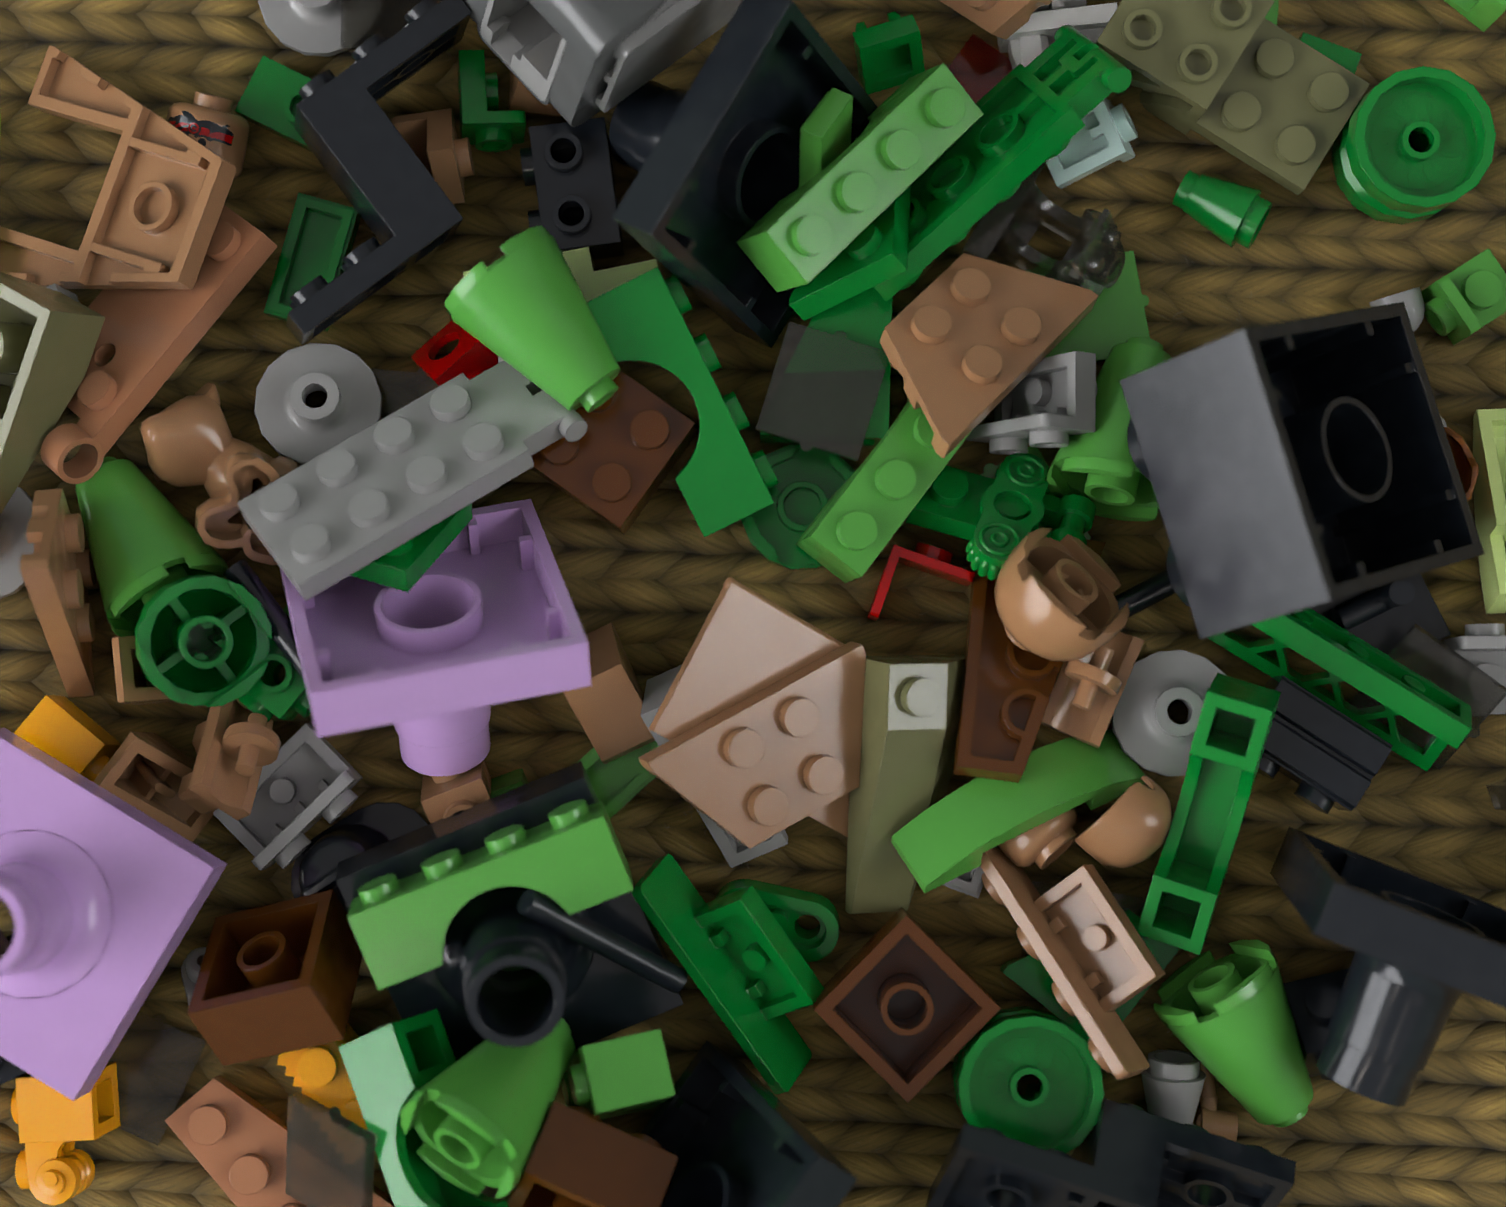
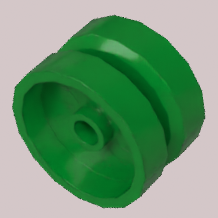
[1331,66,1496,225]
[951,1006,1104,1153]

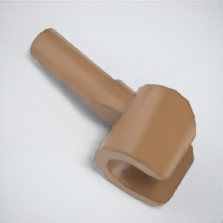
[1195,1062,1238,1142]

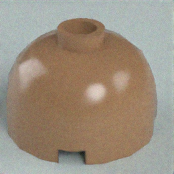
[994,528,1130,662]

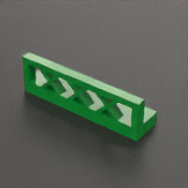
[1206,607,1472,772]

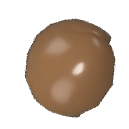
[1074,775,1172,868]

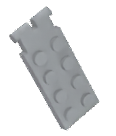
[237,357,588,601]

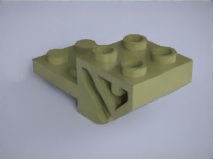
[1095,0,1370,196]

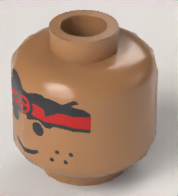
[166,91,250,179]

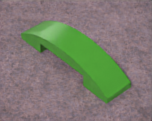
[891,729,1145,894]

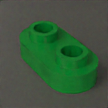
[715,879,840,962]

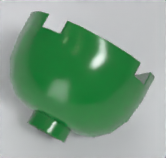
[135,574,272,707]

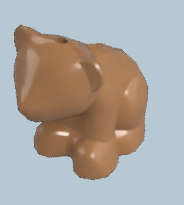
[140,382,301,565]

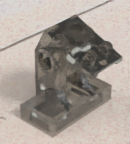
[960,159,1125,296]

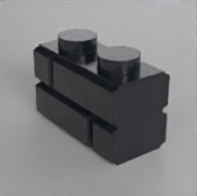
[1258,675,1392,814]

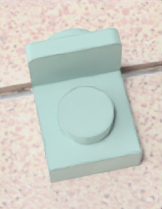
[1046,98,1138,188]

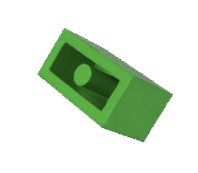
[561,1028,675,1120]

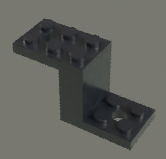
[287,0,472,345]

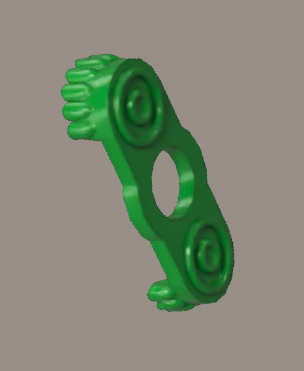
[965,453,1050,580]

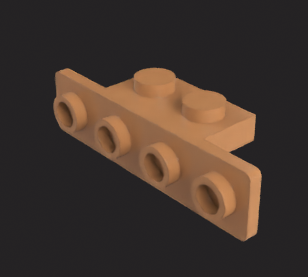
[980,848,1165,1080]

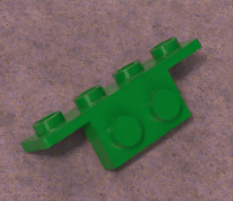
[632,854,824,1095]

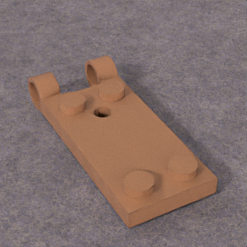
[40,205,278,484]

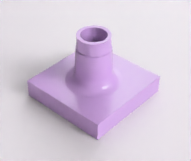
[279,499,591,776]
[0,728,227,1101]

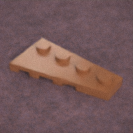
[165,1075,395,1207]

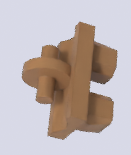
[1041,632,1145,749]
[178,699,281,821]

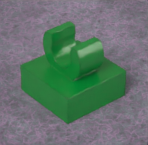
[852,12,925,95]

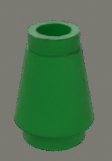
[1172,170,1273,249]

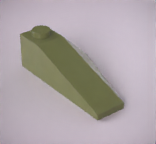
[0,272,105,515]
[845,655,965,914]

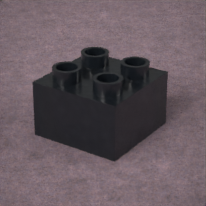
[1120,302,1484,639]

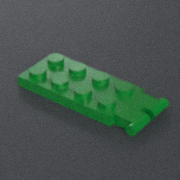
[873,25,1132,302]

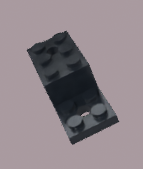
[926,1099,1296,1207]

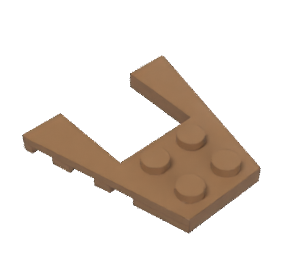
[0,45,237,289]

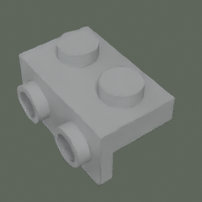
[966,351,1097,455]
[213,723,363,871]

